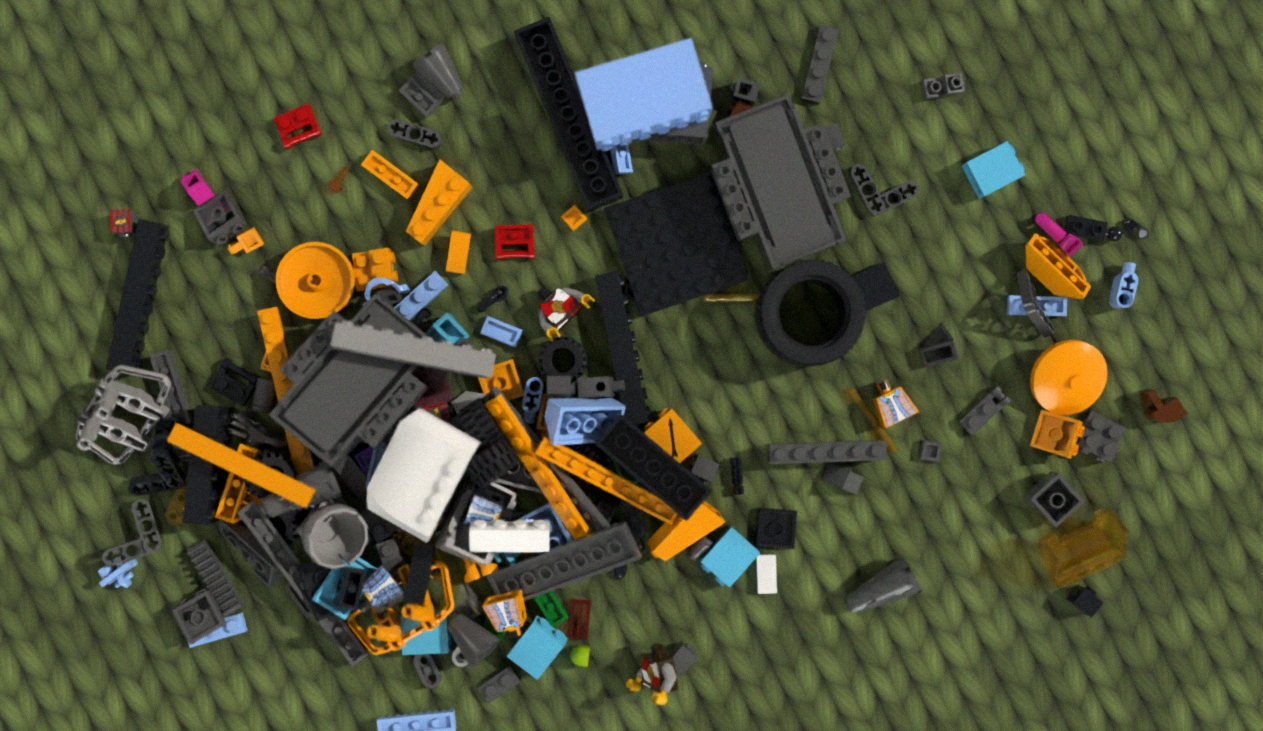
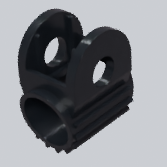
[150,417,190,463]

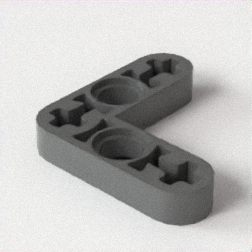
[849,164,919,216]
[1017,268,1055,338]
[102,499,162,566]

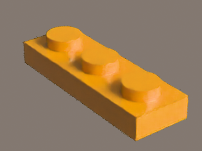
[361,150,419,200]

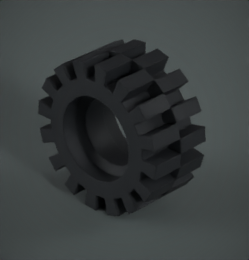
[572,443,607,466]

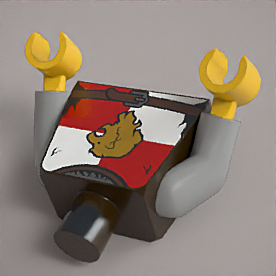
[537,286,595,342]
[626,644,678,705]

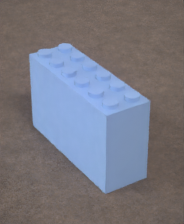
[575,38,712,151]

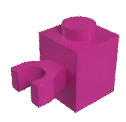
[180,169,215,206]

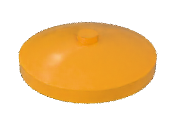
[276,242,356,319]
[1030,340,1107,415]

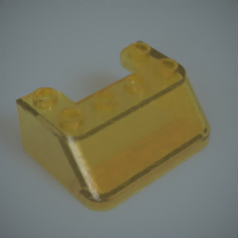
[1039,507,1129,588]

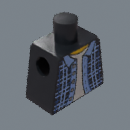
[463,484,512,526]

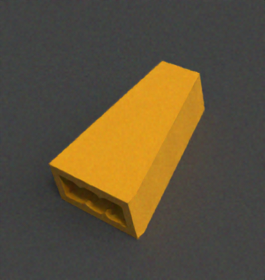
[647,501,725,561]

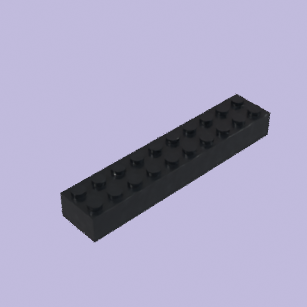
[514,17,623,213]

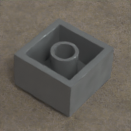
[1022,471,1085,528]

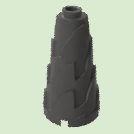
[259,461,341,517]
[844,556,922,613]

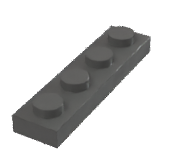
[801,25,839,104]

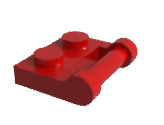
[273,103,322,150]
[495,224,535,261]

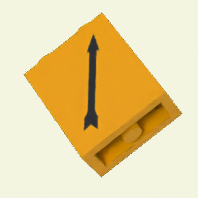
[643,408,702,463]

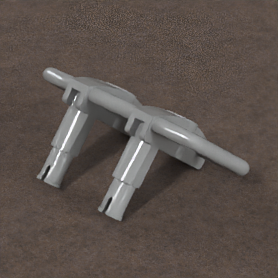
[75,365,171,465]

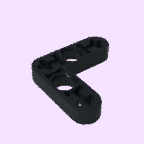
[128,447,186,495]

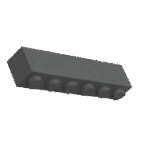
[767,439,887,464]

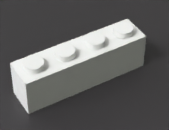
[469,520,550,552]

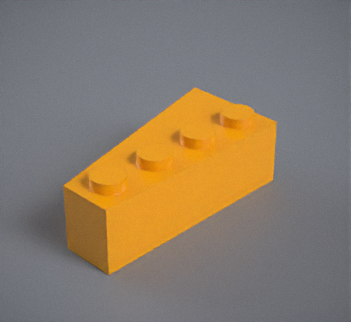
[406,159,473,246]

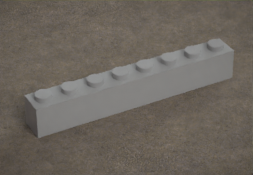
[330,320,496,380]

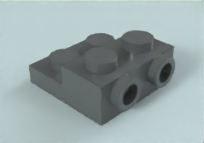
[193,190,247,245]
[1076,411,1126,464]
[172,589,227,645]

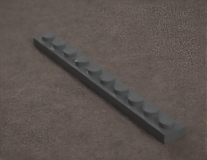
[482,386,610,533]
[237,500,368,667]

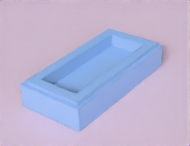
[480,316,523,348]

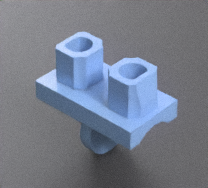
[98,554,138,588]

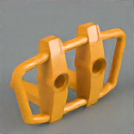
[347,560,454,655]

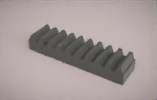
[149,350,194,428]
[187,539,245,616]

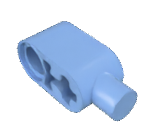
[1109,262,1138,309]
[522,377,545,424]

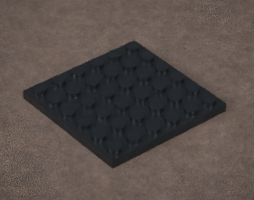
[604,172,750,317]

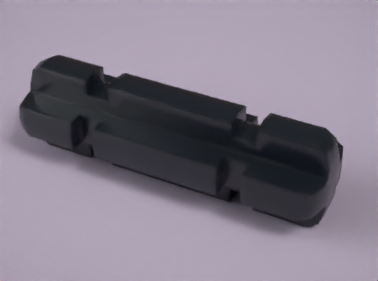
[730,457,744,495]

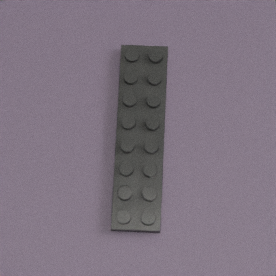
[486,521,642,601]

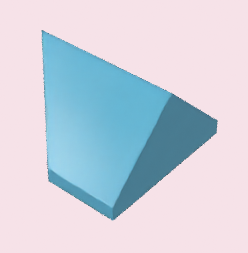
[426,313,470,346]

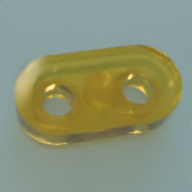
[165,487,186,525]

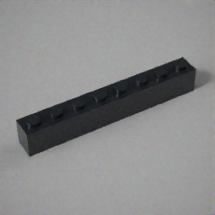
[106,219,169,374]
[595,271,651,425]

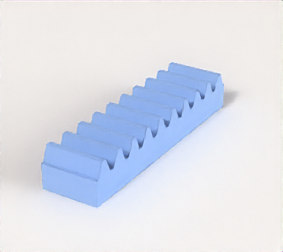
[377,708,457,731]

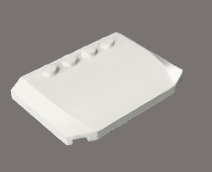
[367,408,481,543]

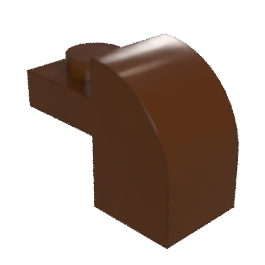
[1139,389,1188,423]

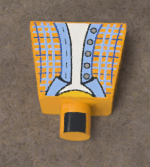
[873,380,919,428]
[483,589,527,638]

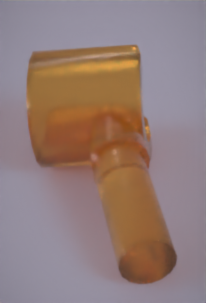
[330,167,349,193]

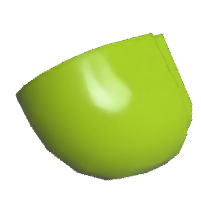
[570,645,590,668]

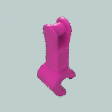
[1035,212,1083,257]

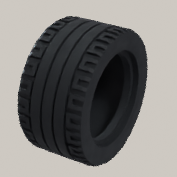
[755,259,866,366]

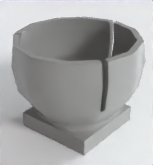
[295,502,368,569]

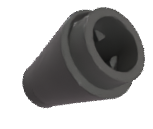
[687,535,714,562]

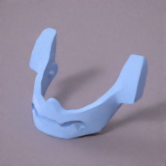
[363,277,410,306]

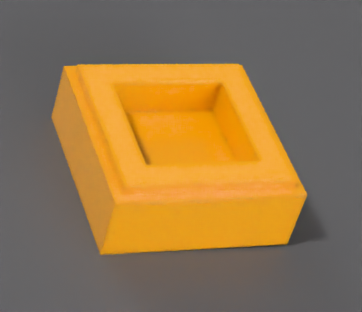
[561,205,588,232]

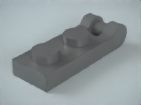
[958,385,1011,436]

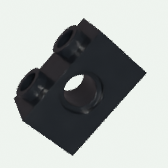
[333,565,367,610]

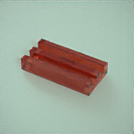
[568,599,591,640]

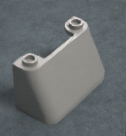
[436,476,517,566]

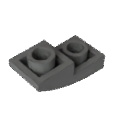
[920,73,965,100]

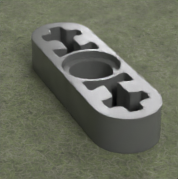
[387,119,443,149]

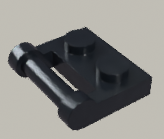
[209,358,260,406]

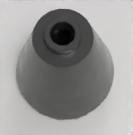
[413,43,464,100]
[447,613,500,668]

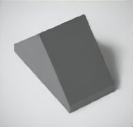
[821,462,864,495]

